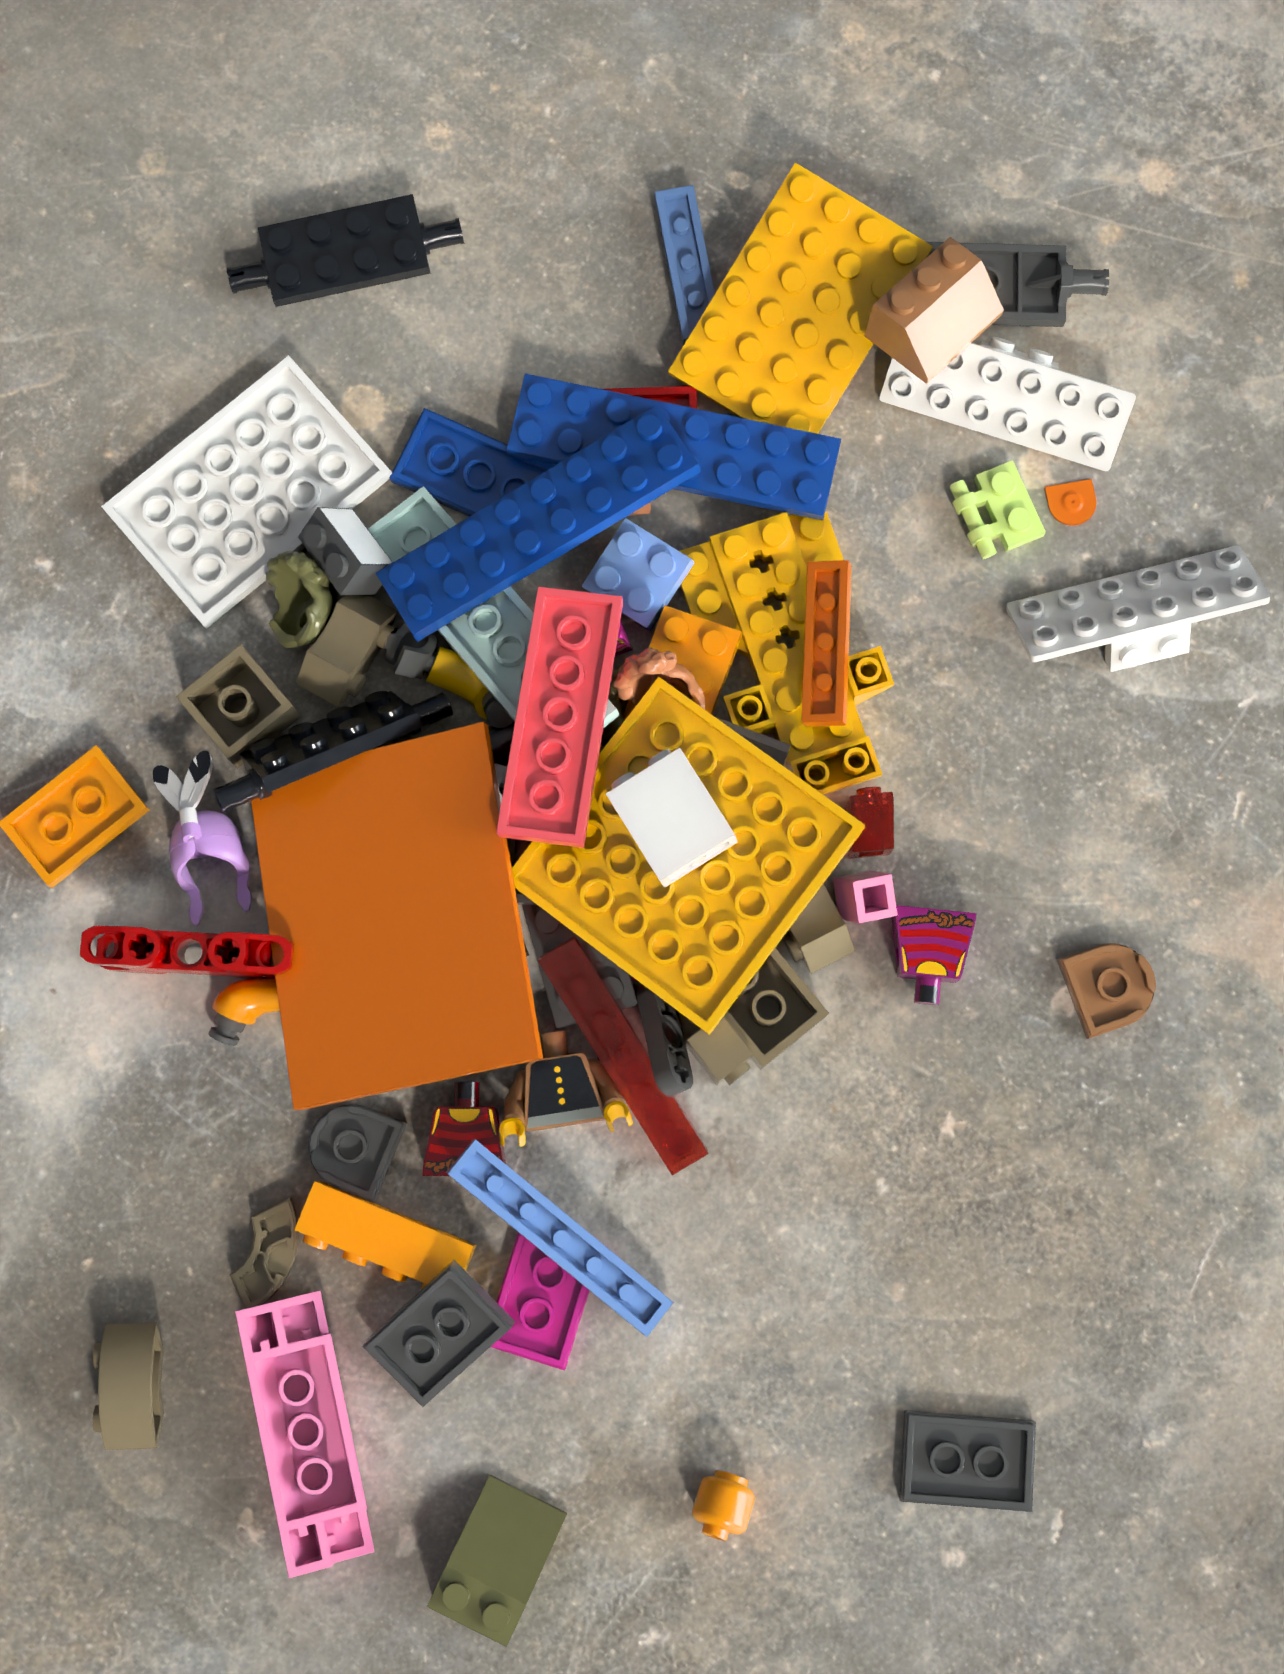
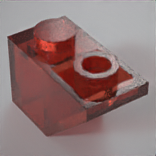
[844,787,894,859]

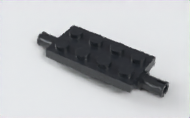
[227,194,465,307]
[213,691,453,813]

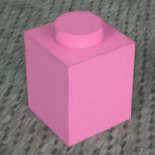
[833,871,897,924]

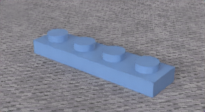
[655,185,715,345]

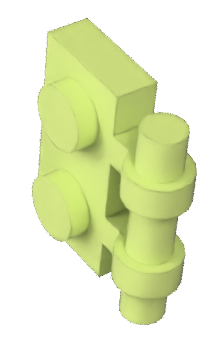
[950,460,1046,559]

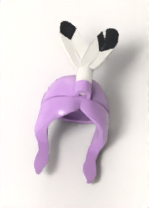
[153,751,252,926]

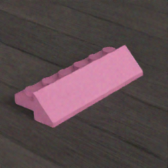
[235,1291,375,1578]

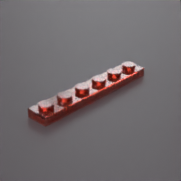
[538,936,708,1175]

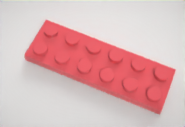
[496,587,623,848]

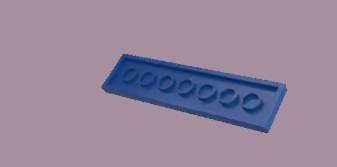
[507,373,841,521]
[376,405,701,642]

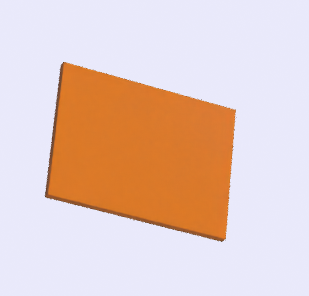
[251,722,543,1111]

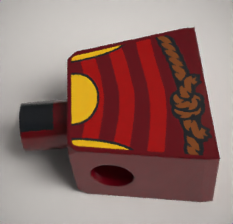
[422,1081,506,1176]

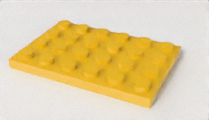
[668,162,933,434]

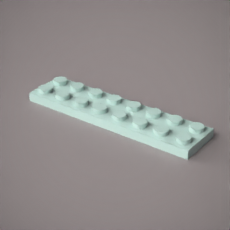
[368,486,620,728]

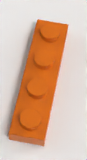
[802,560,852,727]

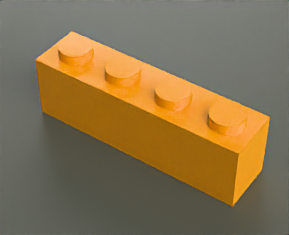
[294,1181,477,1289]

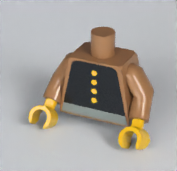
[499,1031,633,1147]

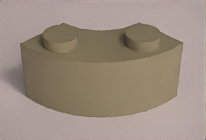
[296,595,398,707]
[784,883,855,974]
[93,1322,164,1450]

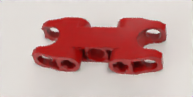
[79,926,294,979]

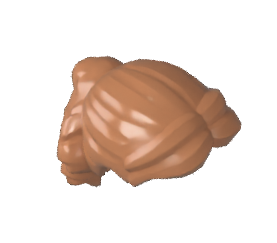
[612,648,705,709]

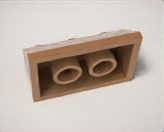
[864,237,1004,384]

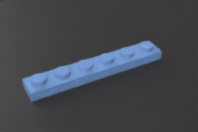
[446,1139,674,1337]

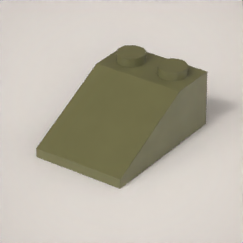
[427,1475,567,1647]

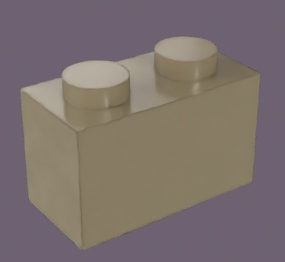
[686,1016,753,1086]

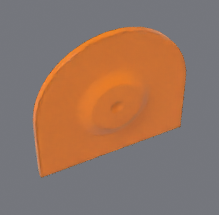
[1044,479,1096,526]

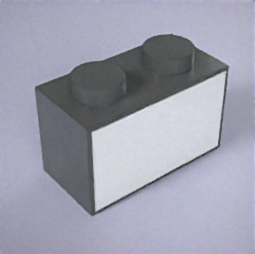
[298,507,393,595]

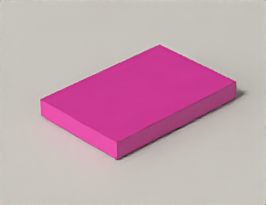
[491,1232,604,1371]

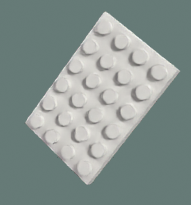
[101,355,392,629]

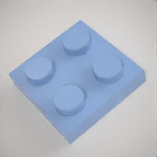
[582,518,695,631]

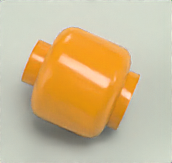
[692,1470,755,1541]

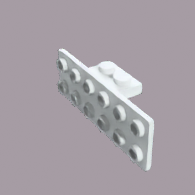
[880,337,1136,471]
[1007,545,1270,672]

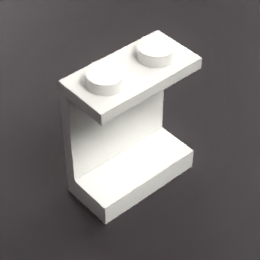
[606,748,738,888]

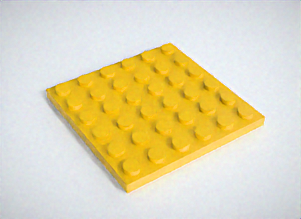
[512,676,865,1035]

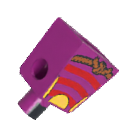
[891,905,977,1005]

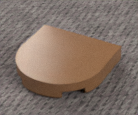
[1057,943,1156,1039]

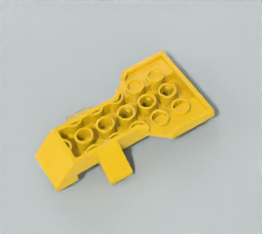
[679,511,894,795]

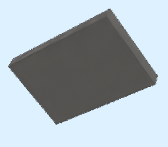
[362,1260,515,1407]
[900,1410,1036,1512]

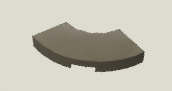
[229,1197,299,1309]

